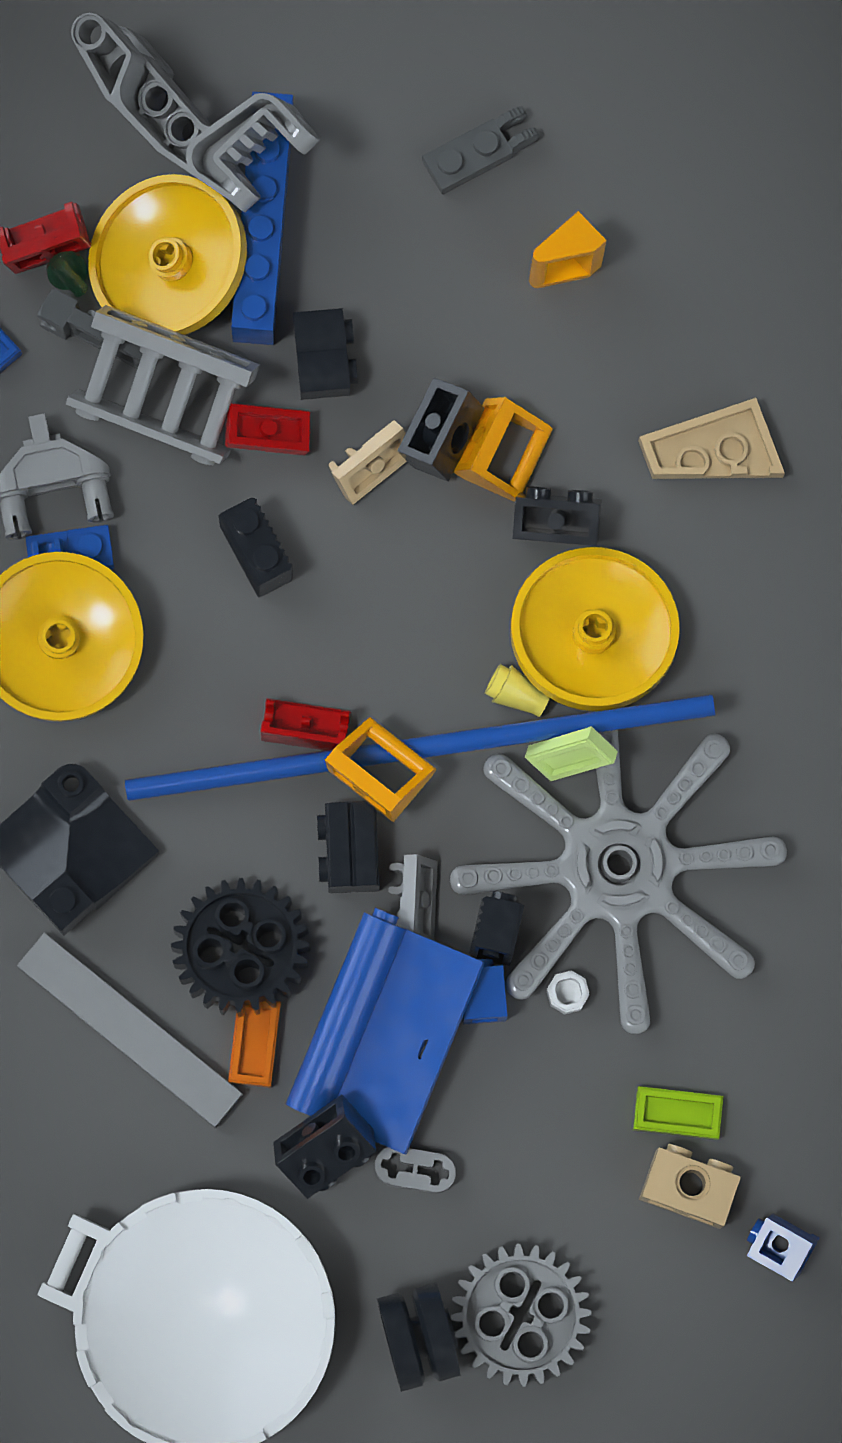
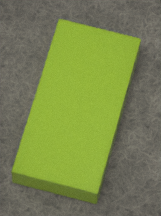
[633,1086,723,1140]

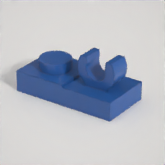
[25,525,115,569]

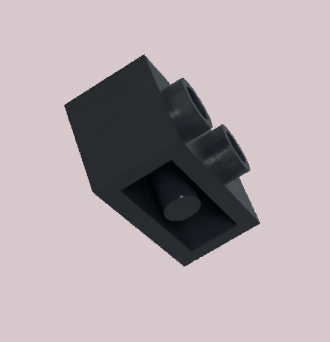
[512,486,602,546]
[273,1094,376,1199]

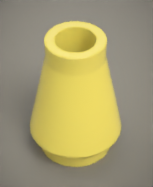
[485,664,550,717]

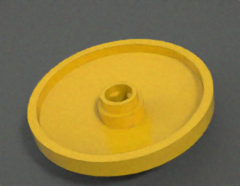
[88,174,247,335]
[510,547,679,711]
[0,552,144,722]

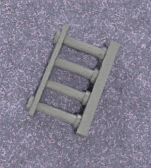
[66,305,260,465]

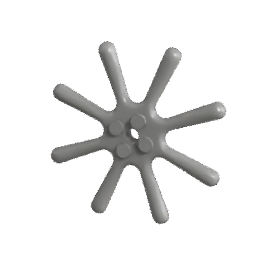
[450,711,787,1034]

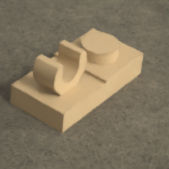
[329,420,407,505]

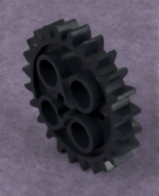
[171,878,311,1017]

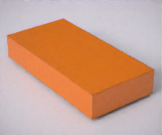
[228,1001,281,1088]

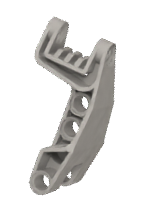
[71,12,320,212]

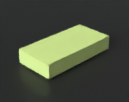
[525,726,618,781]

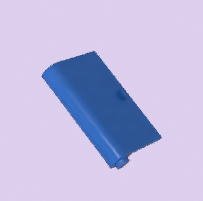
[286,907,485,1154]

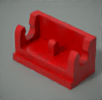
[0,201,92,274]
[260,698,351,751]

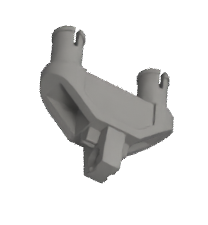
[0,413,114,539]

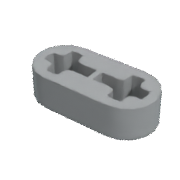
[375,1147,456,1194]

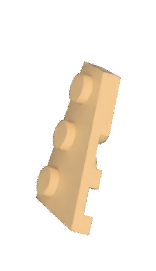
[638,398,785,479]

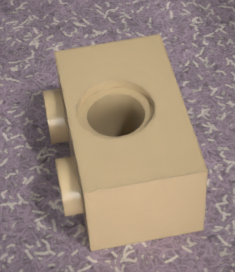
[639,1144,741,1229]

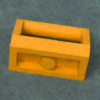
[529,211,607,288]
[453,397,553,502]
[325,717,436,822]

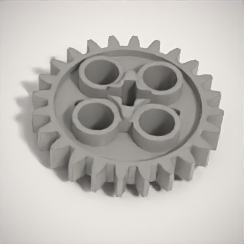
[450,1244,592,1387]

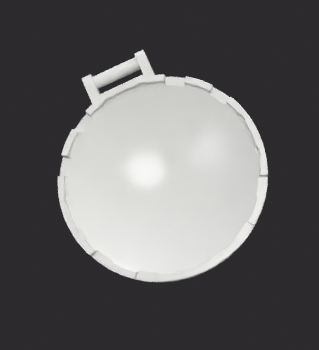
[37,1189,335,1443]

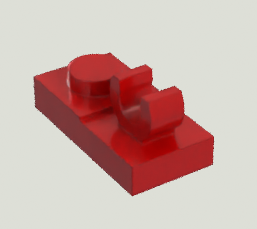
[225,403,310,456]

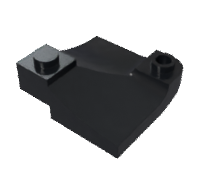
[0,764,160,936]

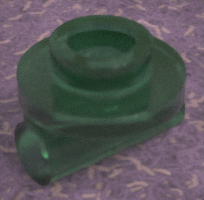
[46,251,88,297]

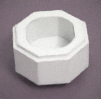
[546,971,590,1015]

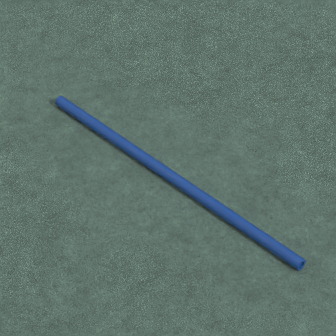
[125,695,715,801]

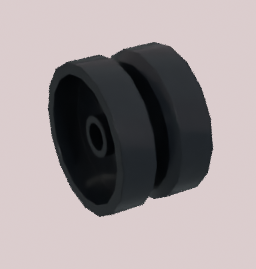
[377,1283,461,1392]

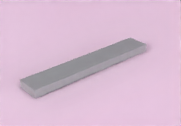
[17,933,243,1129]

